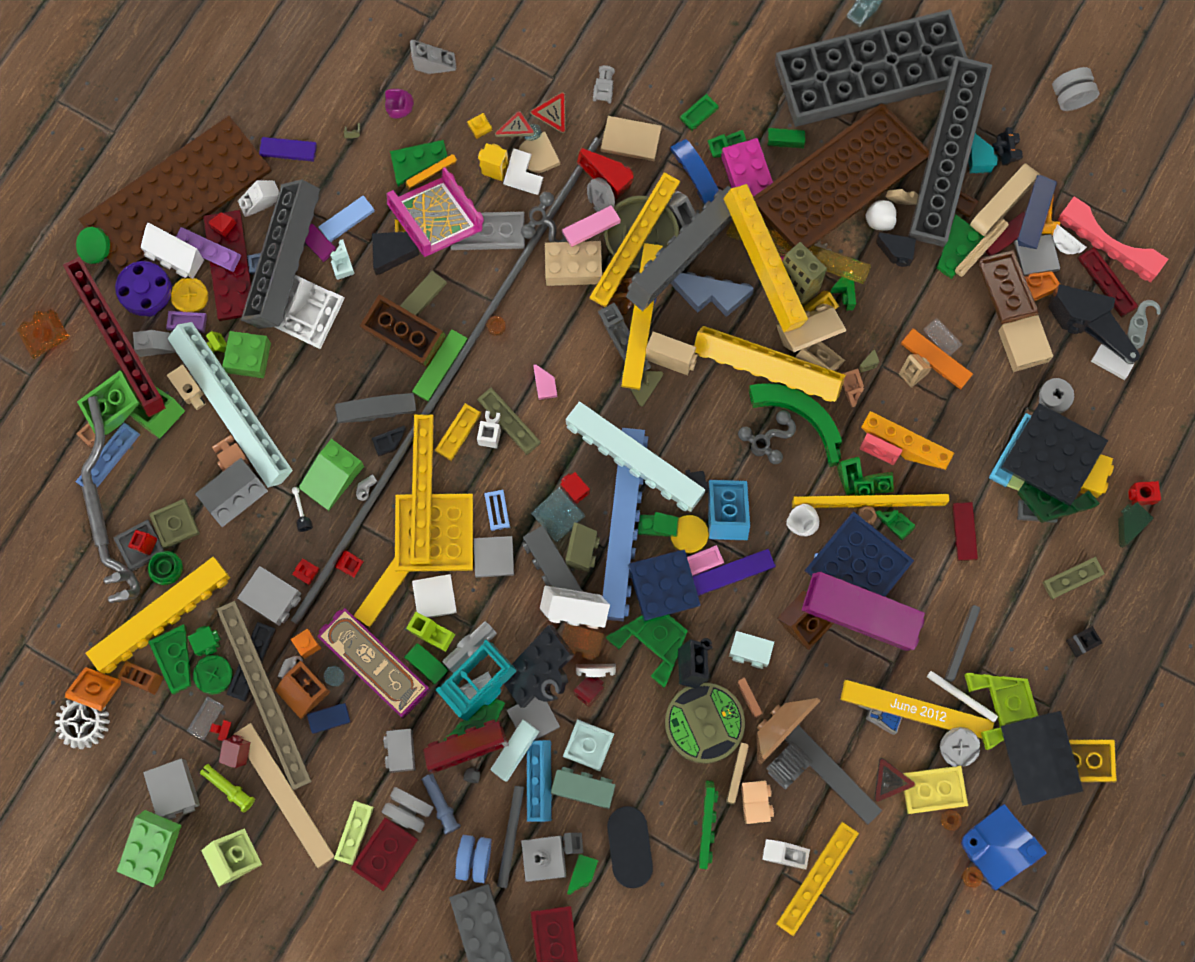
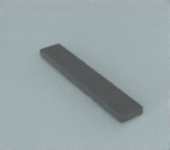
[784,725,882,825]

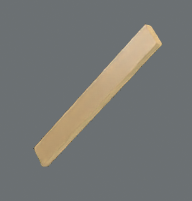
[234,723,335,868]

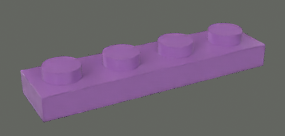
[176,227,242,272]

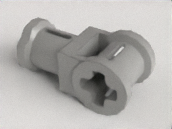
[593,65,615,103]

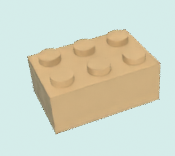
[545,241,602,286]

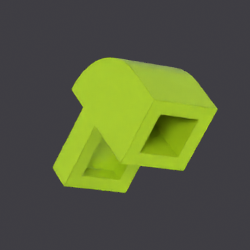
[406,612,455,652]

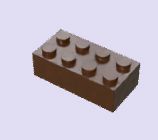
[360,294,446,368]

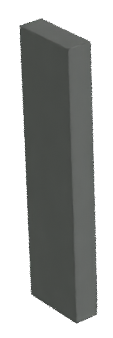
[944,605,980,682]

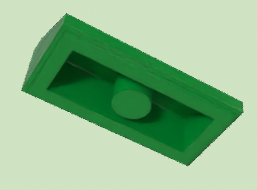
[767,128,805,148]

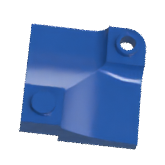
[962,804,1046,891]

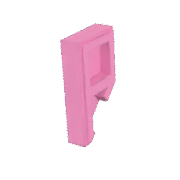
[533,365,557,400]

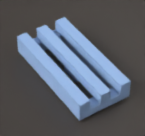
[484,490,510,531]

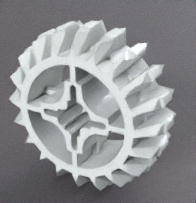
[55,700,110,749]

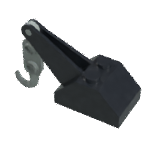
[1048,284,1161,364]

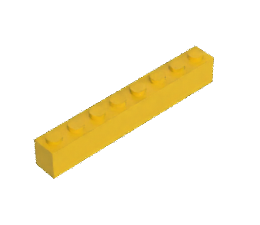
[723,184,808,333]
[694,326,846,402]
[86,557,231,674]

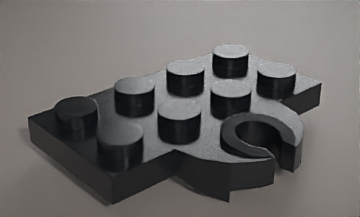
[504,625,574,708]

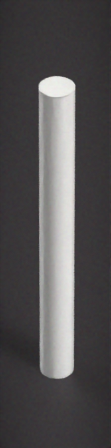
[927,671,998,723]

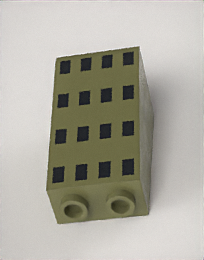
[782,242,827,307]

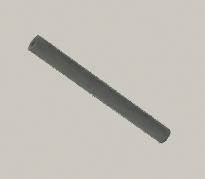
[497,786,524,888]

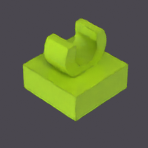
[206,331,227,353]

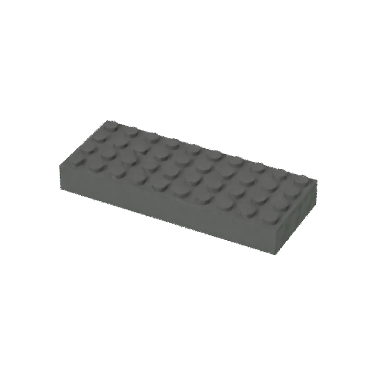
[774,9,968,127]

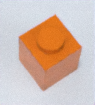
[291,628,321,659]

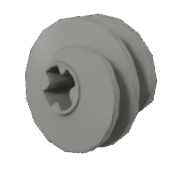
[1039,378,1074,414]

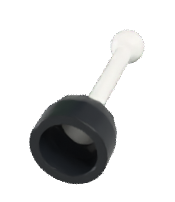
[292,487,313,532]

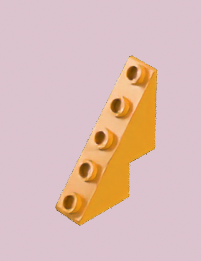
[861,411,954,470]

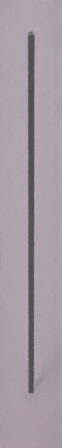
[291,137,601,625]

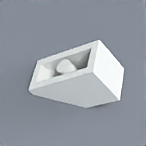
[762,839,810,869]

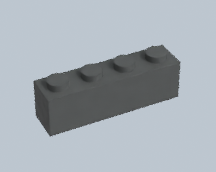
[522,525,582,592]

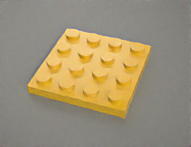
[395,494,473,572]

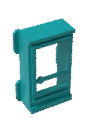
[436,640,517,721]

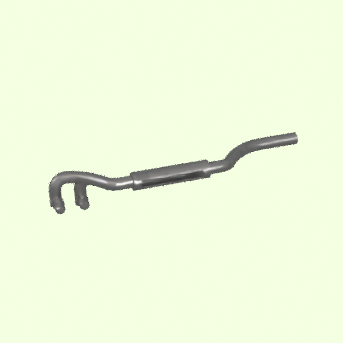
[81,396,140,603]

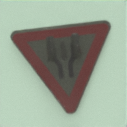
[874,758,916,802]

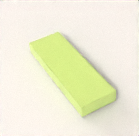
[334,801,374,865]

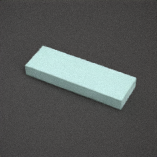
[490,720,540,781]

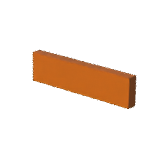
[901,329,973,390]

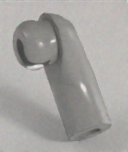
[277,656,303,679]

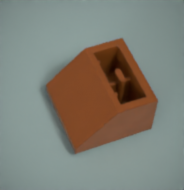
[275,661,330,719]

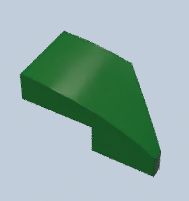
[875,510,915,541]
[567,854,598,895]

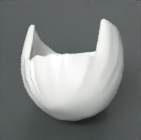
[865,200,897,231]
[787,503,819,536]

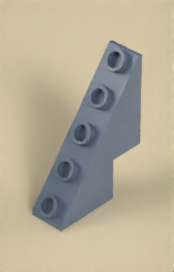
[670,272,754,317]

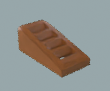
[117,661,163,695]

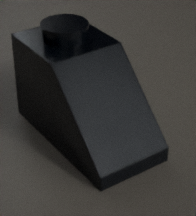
[876,232,916,267]

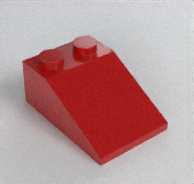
[577,148,634,201]

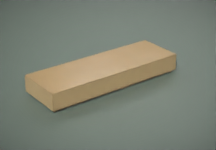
[726,743,749,804]

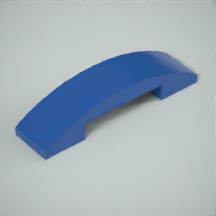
[670,139,719,205]

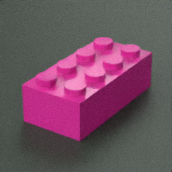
[721,138,773,217]

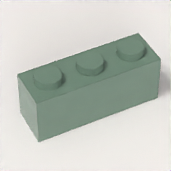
[551,767,615,809]

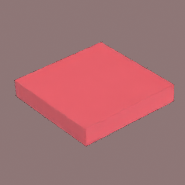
[859,433,902,465]

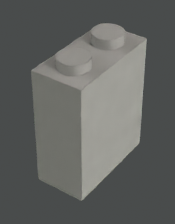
[237,566,301,626]
[143,759,200,820]

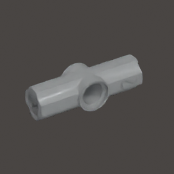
[442,621,497,673]

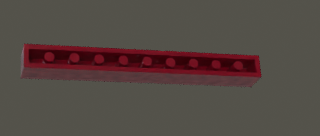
[63,257,166,417]

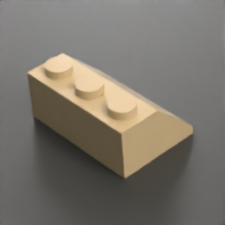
[776,304,846,352]

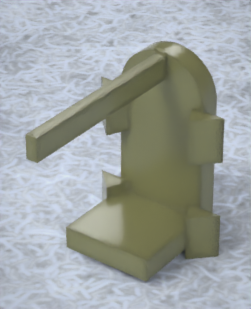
[344,123,360,138]

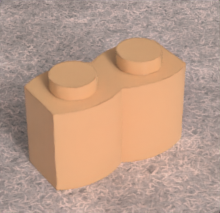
[741,781,774,824]

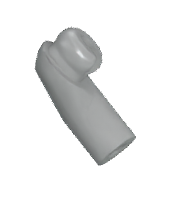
[356,474,377,501]

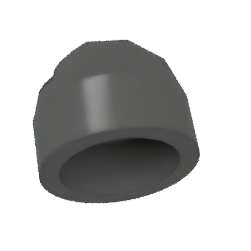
[463,767,480,783]

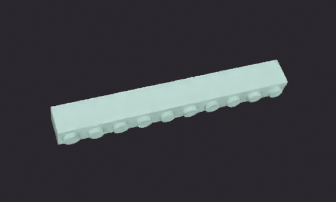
[167,322,293,488]

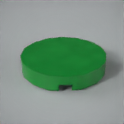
[76,227,110,264]
[193,655,233,695]

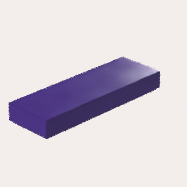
[259,137,317,162]

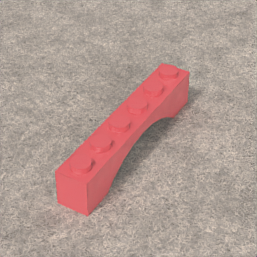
[1058,196,1168,283]

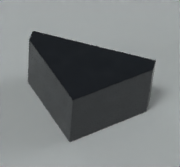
[1066,626,1103,658]

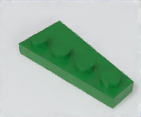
[699,780,718,869]

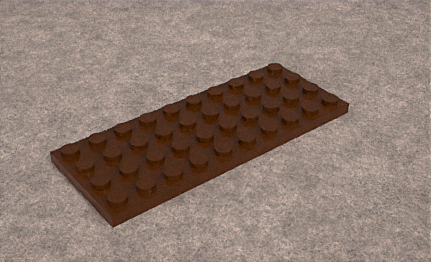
[753,103,930,249]
[78,116,272,274]

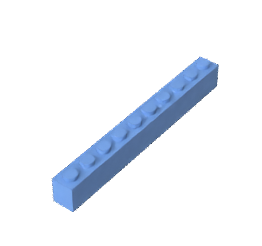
[603,428,648,622]

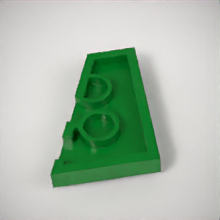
[390,140,447,187]
[937,214,984,279]
[148,624,191,695]
[444,699,506,758]

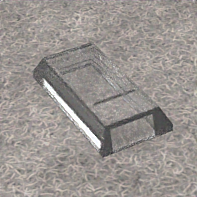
[923,318,963,356]
[187,696,224,741]

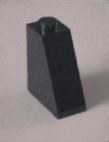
[372,231,419,275]

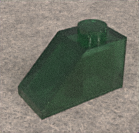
[1118,502,1154,548]

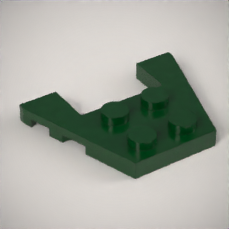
[1017,482,1100,523]

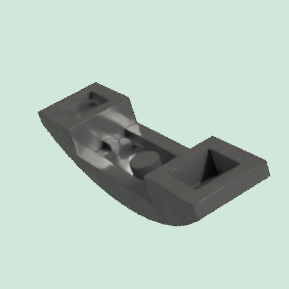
[598,303,651,372]

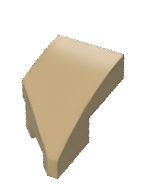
[886,189,918,205]

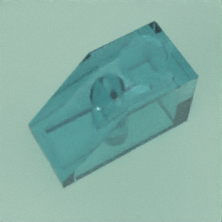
[847,0,883,26]

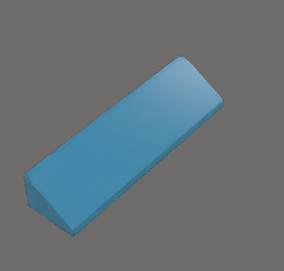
[527,740,552,822]

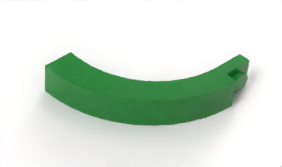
[748,384,842,467]

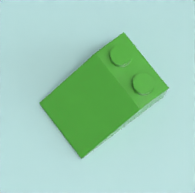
[77,370,140,435]
[129,386,185,439]
[299,439,364,511]

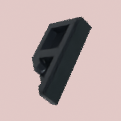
[372,426,406,456]

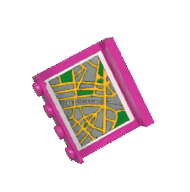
[387,167,484,257]

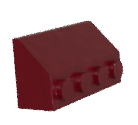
[423,720,509,774]

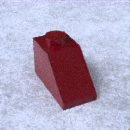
[573,677,604,708]

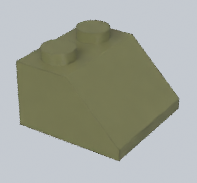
[566,522,600,572]

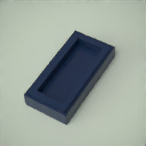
[307,703,351,734]

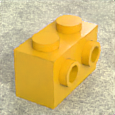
[478,143,509,182]

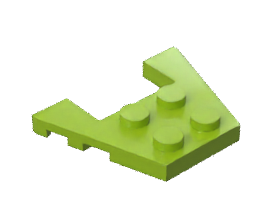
[964,673,1038,750]

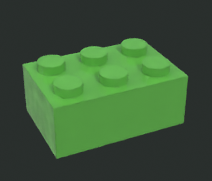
[117,810,182,887]

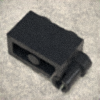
[678,638,712,689]

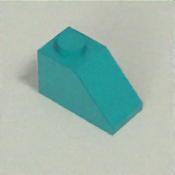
[968,133,997,173]

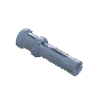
[421,774,461,835]

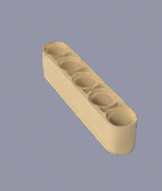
[970,163,1041,237]

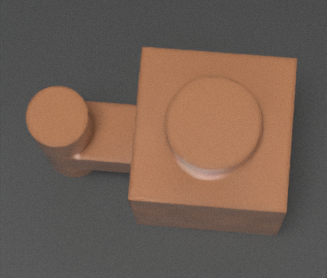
[212,435,250,471]

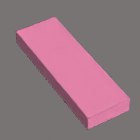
[562,205,621,247]

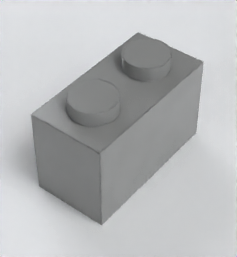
[384,729,416,773]

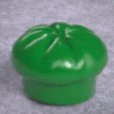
[148,551,183,585]

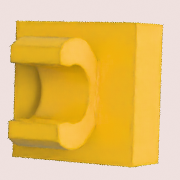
[467,113,492,139]

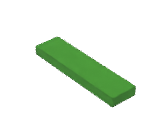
[412,329,468,402]

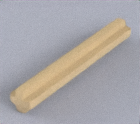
[955,219,1008,277]

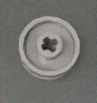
[1052,67,1100,111]
[382,787,434,833]

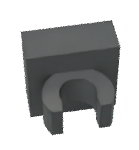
[562,833,583,854]

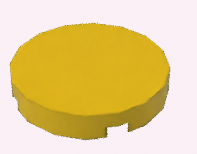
[171,278,209,313]
[671,515,709,554]

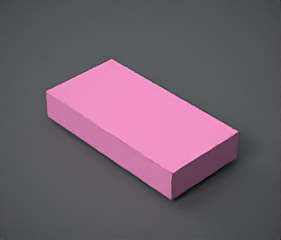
[687,545,724,577]

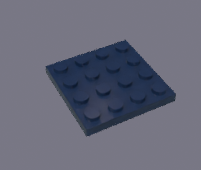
[804,511,914,597]

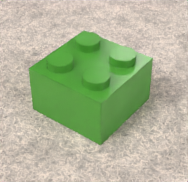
[222,331,271,378]

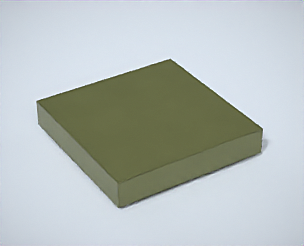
[149,498,200,549]

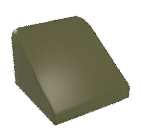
[858,350,879,373]

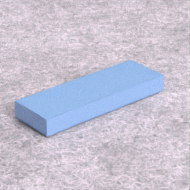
[319,196,375,242]

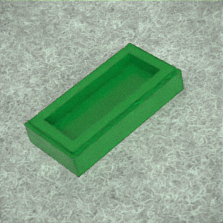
[680,94,719,131]

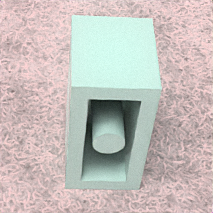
[729,631,774,669]

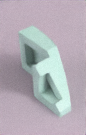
[331,239,355,280]

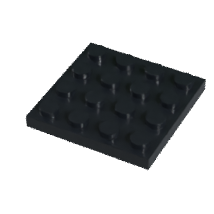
[1001,403,1109,506]

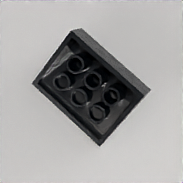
[1001,711,1083,806]

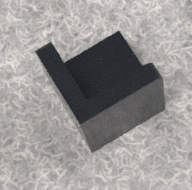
[685,470,709,494]

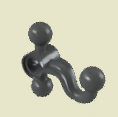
[521,192,568,243]
[738,410,796,464]

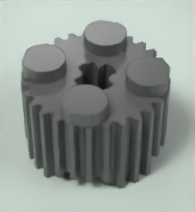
[766,743,813,790]

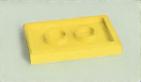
[902,766,968,814]

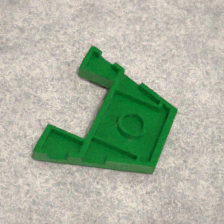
[606,615,688,688]

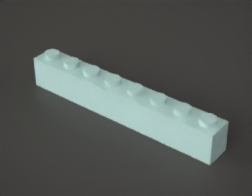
[566,401,705,512]

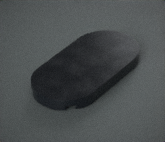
[607,806,653,888]

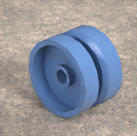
[456,835,492,883]

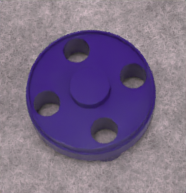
[115,261,173,317]

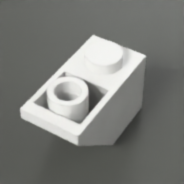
[238,180,279,216]

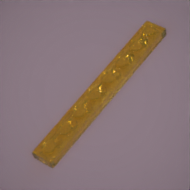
[727,221,871,284]

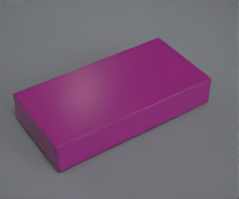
[304,224,336,262]

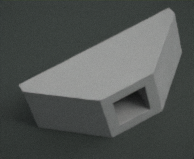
[410,40,456,74]

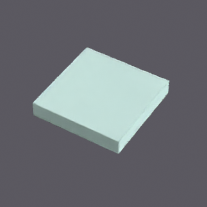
[563,719,614,771]

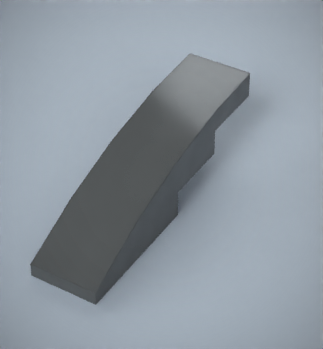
[335,393,416,423]

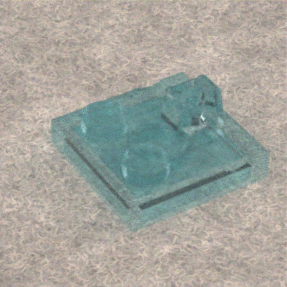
[531,487,585,542]

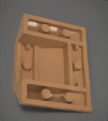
[756,698,820,765]

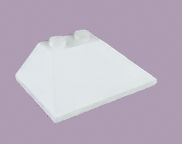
[275,275,345,349]

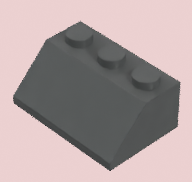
[195,458,268,527]

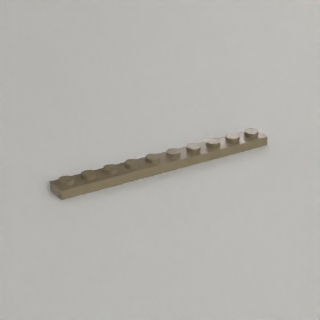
[217,601,312,790]

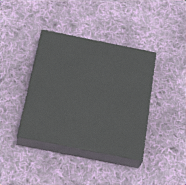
[114,520,165,572]

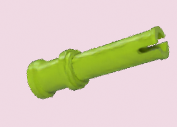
[200,764,255,813]

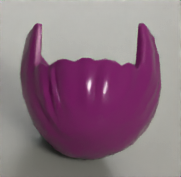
[385,89,414,119]

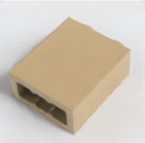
[998,315,1053,372]
[646,332,698,375]

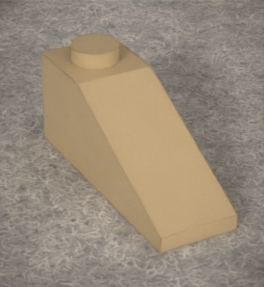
[899,354,931,388]

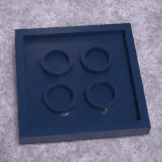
[628,550,701,621]

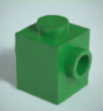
[187,626,221,657]

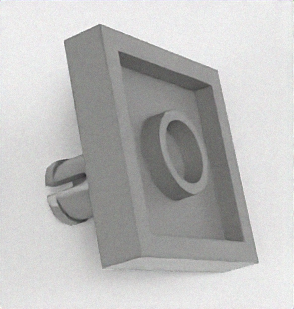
[521,836,566,882]

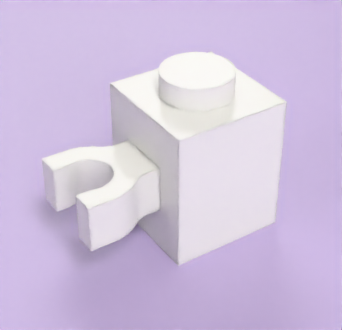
[477,411,501,448]

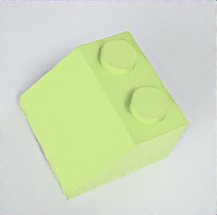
[201,829,262,886]

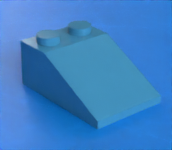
[708,480,750,540]

